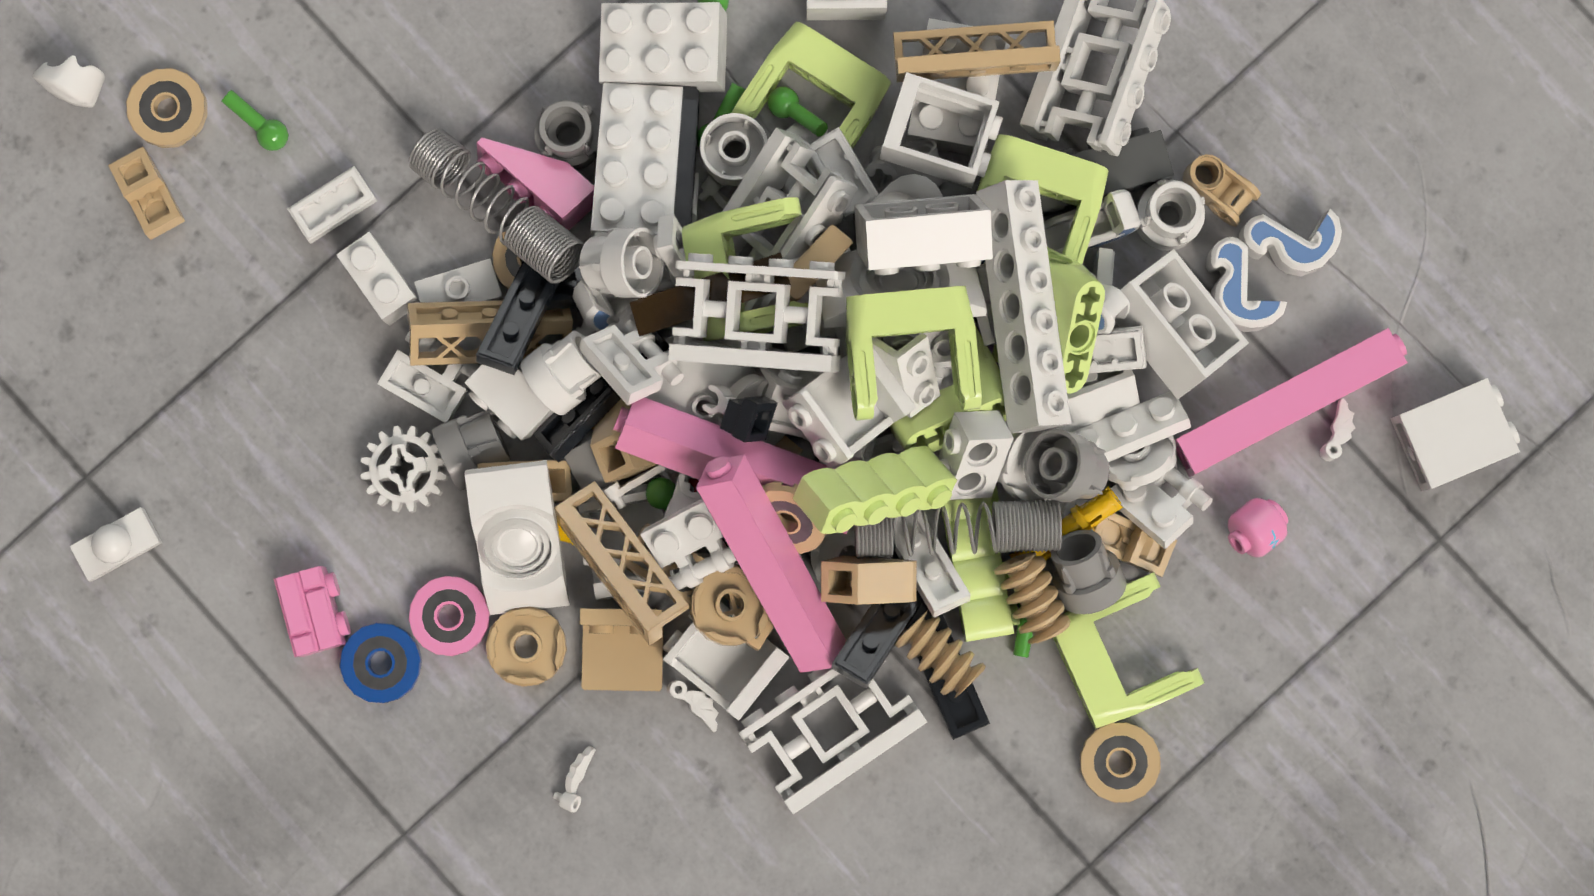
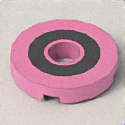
[409,576,490,656]

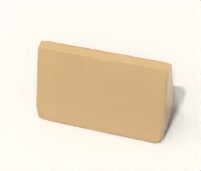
[789,224,853,302]

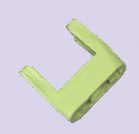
[732,21,891,173]
[977,134,1109,264]
[682,197,808,341]
[992,247,1105,394]
[846,286,982,421]
[889,326,1007,452]
[1053,572,1204,729]

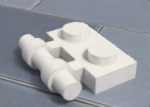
[579,319,684,405]
[377,331,481,423]
[1111,464,1213,549]
[640,499,737,590]

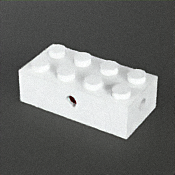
[591,83,683,237]

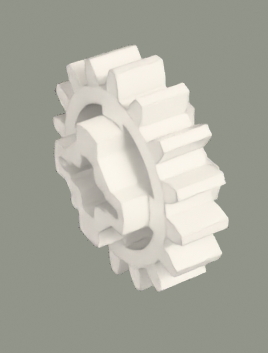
[360,426,449,513]

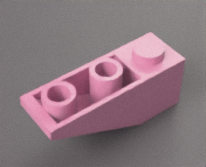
[476,137,594,231]

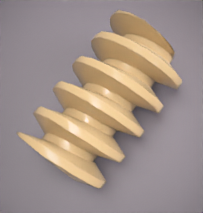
[994,552,1071,644]
[895,610,986,698]

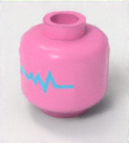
[1228,498,1288,558]

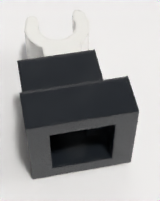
[702,385,778,443]

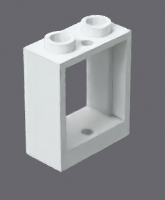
[879,72,1003,188]

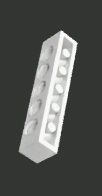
[976,180,1071,433]

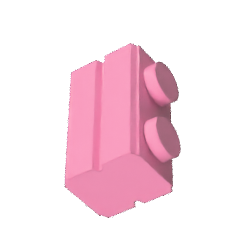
[274,566,351,657]

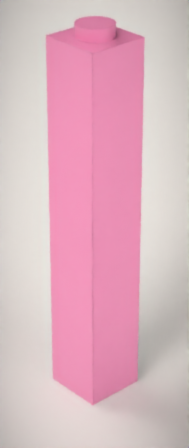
[1175,328,1408,477]
[613,398,848,534]
[696,454,846,673]

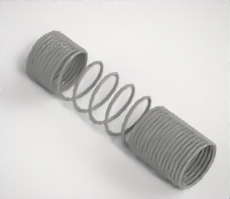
[409,128,584,283]
[854,499,1062,559]

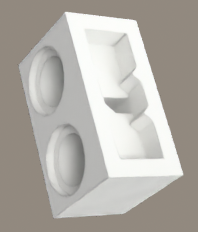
[938,410,1014,500]

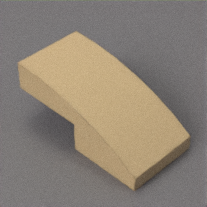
[108,146,185,240]
[1094,513,1177,577]

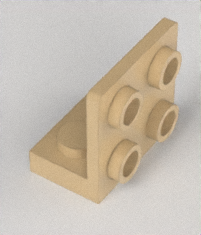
[580,608,664,691]

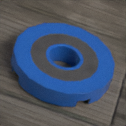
[340,623,422,703]

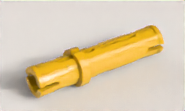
[1009,486,1123,561]

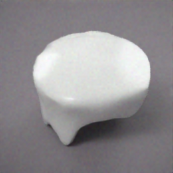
[32,55,105,108]

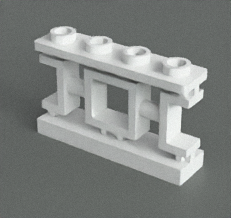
[1020,0,1171,157]
[722,128,858,311]
[668,253,846,373]
[738,661,927,814]

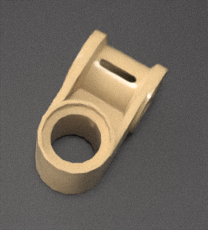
[1183,154,1261,227]

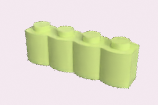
[793,446,957,534]
[941,486,1020,642]

